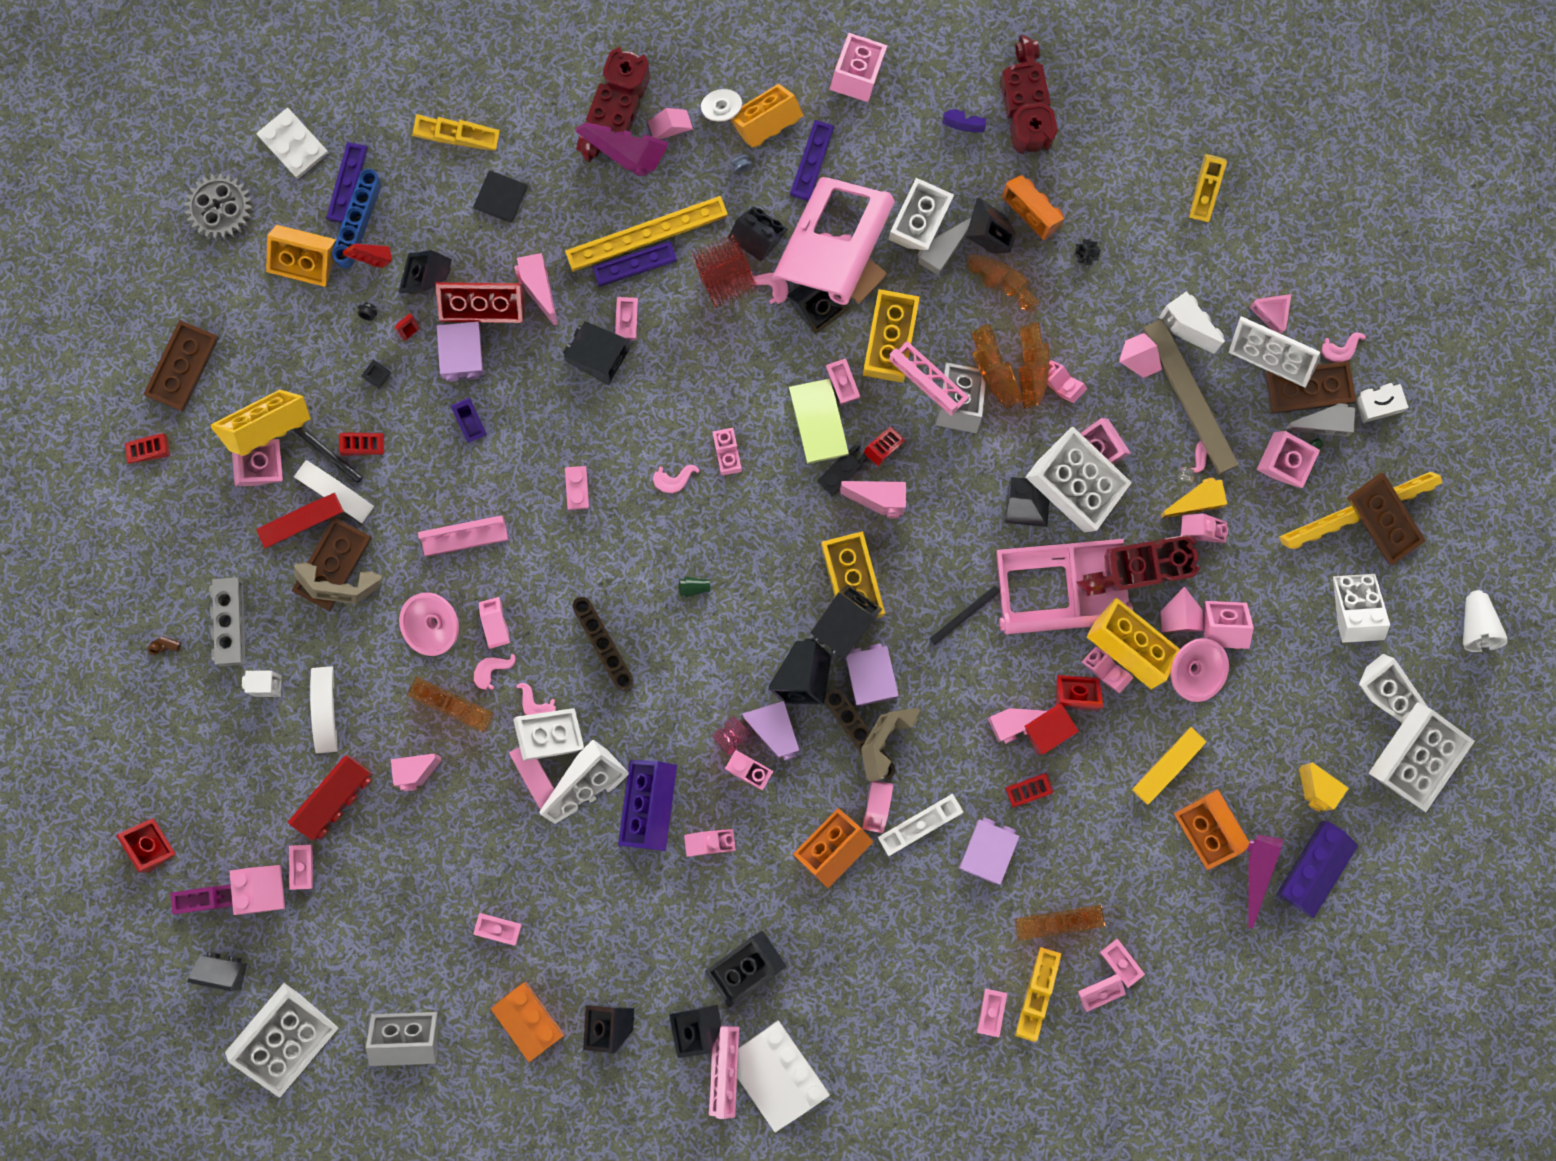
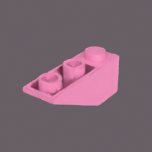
[988,708,1047,744]

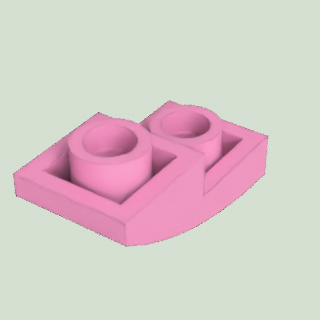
[713,428,742,476]

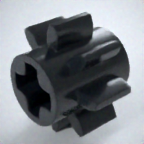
[1074,239,1101,265]

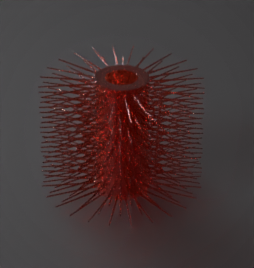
[691,233,757,309]

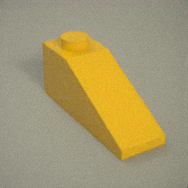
[1189,154,1227,222]
[1161,478,1227,519]

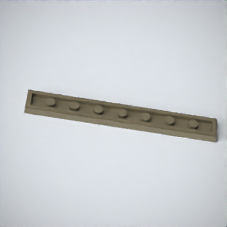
[1143,319,1239,475]

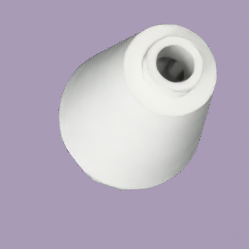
[1463,590,1507,652]

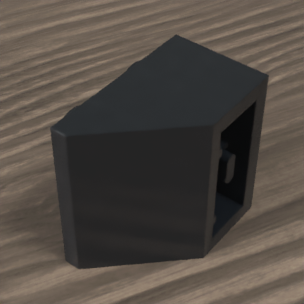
[966,198,1016,254]
[727,206,788,261]

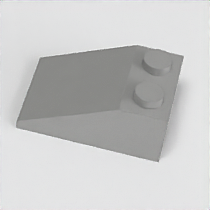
[936,363,987,433]

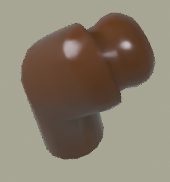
[148,636,182,655]

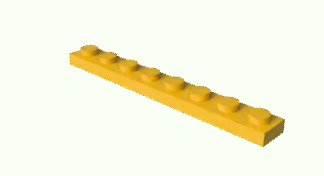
[565,196,728,272]
[1279,472,1443,549]

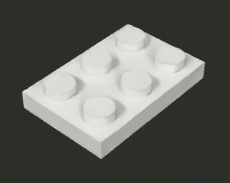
[256,108,329,179]
[513,708,584,761]

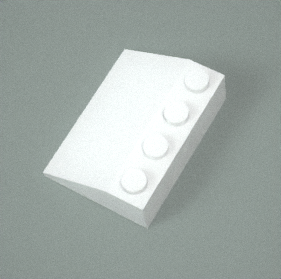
[1228,317,1320,388]
[1026,427,1132,532]
[1368,702,1475,812]
[225,983,338,1098]
[737,1020,830,1132]

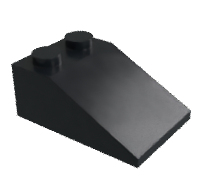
[705,930,787,1008]

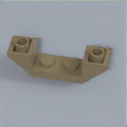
[294,562,382,604]
[861,708,921,782]

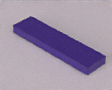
[790,120,834,202]
[326,142,368,223]
[592,241,677,287]

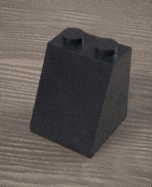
[563,321,629,385]
[811,584,882,659]
[768,638,832,705]

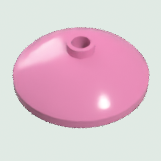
[399,593,459,656]
[1171,638,1229,702]

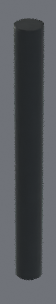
[294,427,363,483]
[929,586,1000,645]

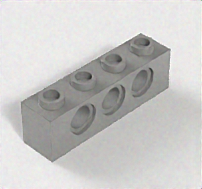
[209,577,246,666]

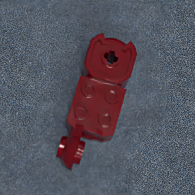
[1000,35,1058,155]
[576,47,650,163]
[1076,535,1201,596]

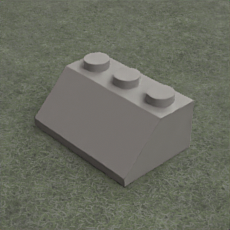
[366,1012,438,1066]

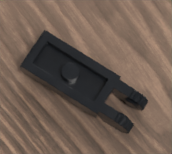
[817,441,868,496]

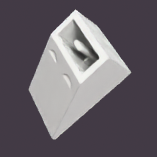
[1159,291,1225,354]
[1333,574,1390,643]

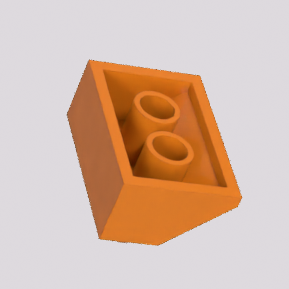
[1002,175,1064,241]
[1174,789,1250,870]
[793,808,873,888]
[491,982,565,1062]

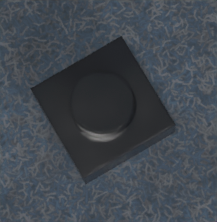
[361,359,391,389]

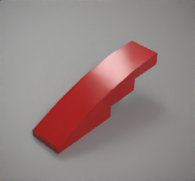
[256,493,344,548]

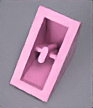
[648,108,693,139]

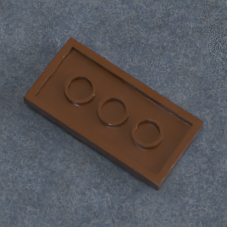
[143,320,219,412]
[1265,361,1356,414]
[1347,473,1426,566]
[292,517,372,612]

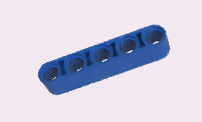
[332,169,381,269]

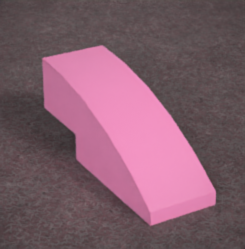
[509,747,554,810]

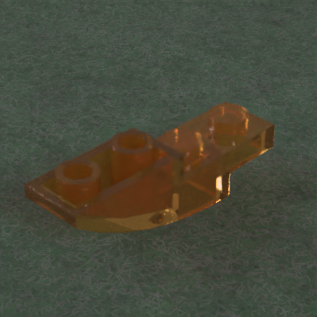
[966,254,1040,313]
[1018,322,1050,409]
[971,324,1023,409]
[407,676,494,733]
[1014,905,1105,940]

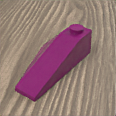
[575,122,668,177]
[1247,834,1284,929]

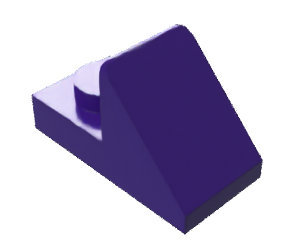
[450,397,487,443]

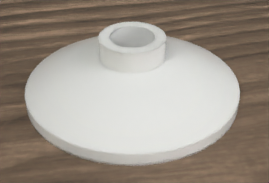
[701,89,742,122]

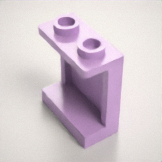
[437,322,485,382]
[845,644,899,707]
[958,817,1019,885]

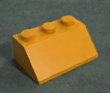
[730,84,804,148]
[266,225,336,287]

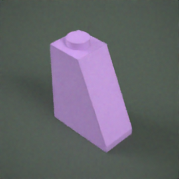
[743,701,799,760]

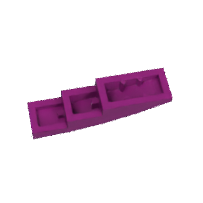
[170,884,233,915]

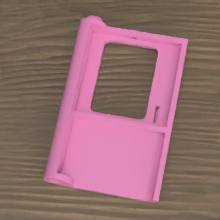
[771,177,895,305]
[996,539,1133,634]

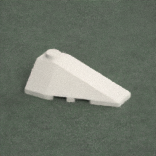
[540,740,629,824]

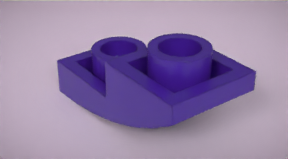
[942,109,986,133]

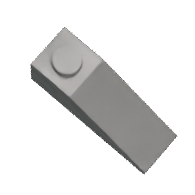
[918,218,971,276]
[1286,404,1355,437]

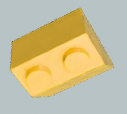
[1299,762,1349,812]

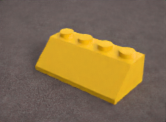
[211,390,311,456]
[1087,598,1180,689]

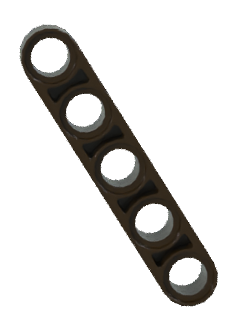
[572,597,634,692]
[825,689,895,780]

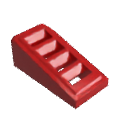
[343,244,392,268]
[394,313,420,341]
[863,426,906,467]
[125,433,170,464]
[339,433,384,456]
[1005,772,1054,808]

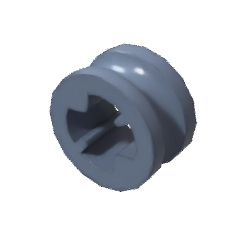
[732,154,753,173]

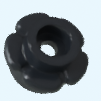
[357,302,378,321]

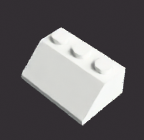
[889,178,954,250]

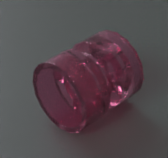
[711,715,752,756]

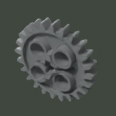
[184,173,254,241]

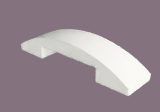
[294,460,374,524]
[310,666,338,754]
[878,794,964,856]

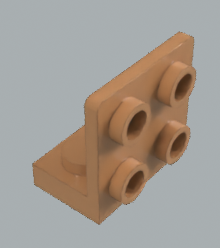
[851,258,887,303]

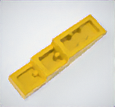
[412,114,500,151]
[1132,727,1207,805]
[1015,947,1061,1042]

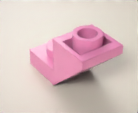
[1037,360,1087,403]
[479,597,510,649]
[1082,647,1133,693]
[862,780,893,833]

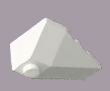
[1359,654,1428,723]

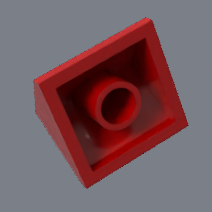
[1055,675,1103,711]
[1024,703,1079,755]
[116,818,176,873]

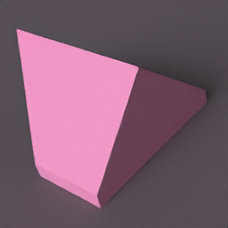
[1249,294,1291,334]
[1119,333,1162,378]
[1160,587,1204,633]

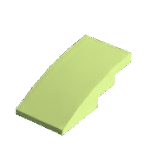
[789,379,849,464]

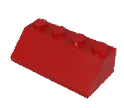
[435,282,525,323]
[287,755,373,841]

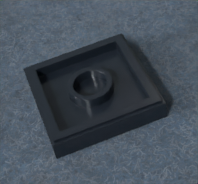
[473,170,528,223]

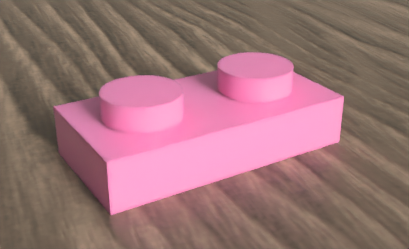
[615,297,638,340]
[826,358,860,405]
[565,466,589,510]
[289,845,313,890]
[473,913,522,946]
[1100,939,1145,988]
[1078,974,1126,1012]
[977,989,1007,1037]

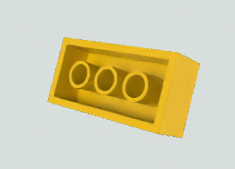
[863,289,920,383]
[821,531,885,619]

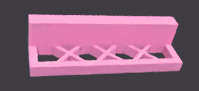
[890,341,969,416]
[418,515,509,557]
[709,1026,739,1119]

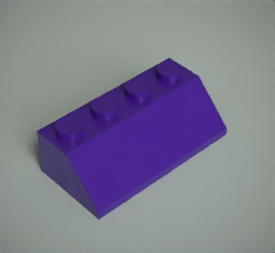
[618,760,677,851]
[1276,821,1358,918]

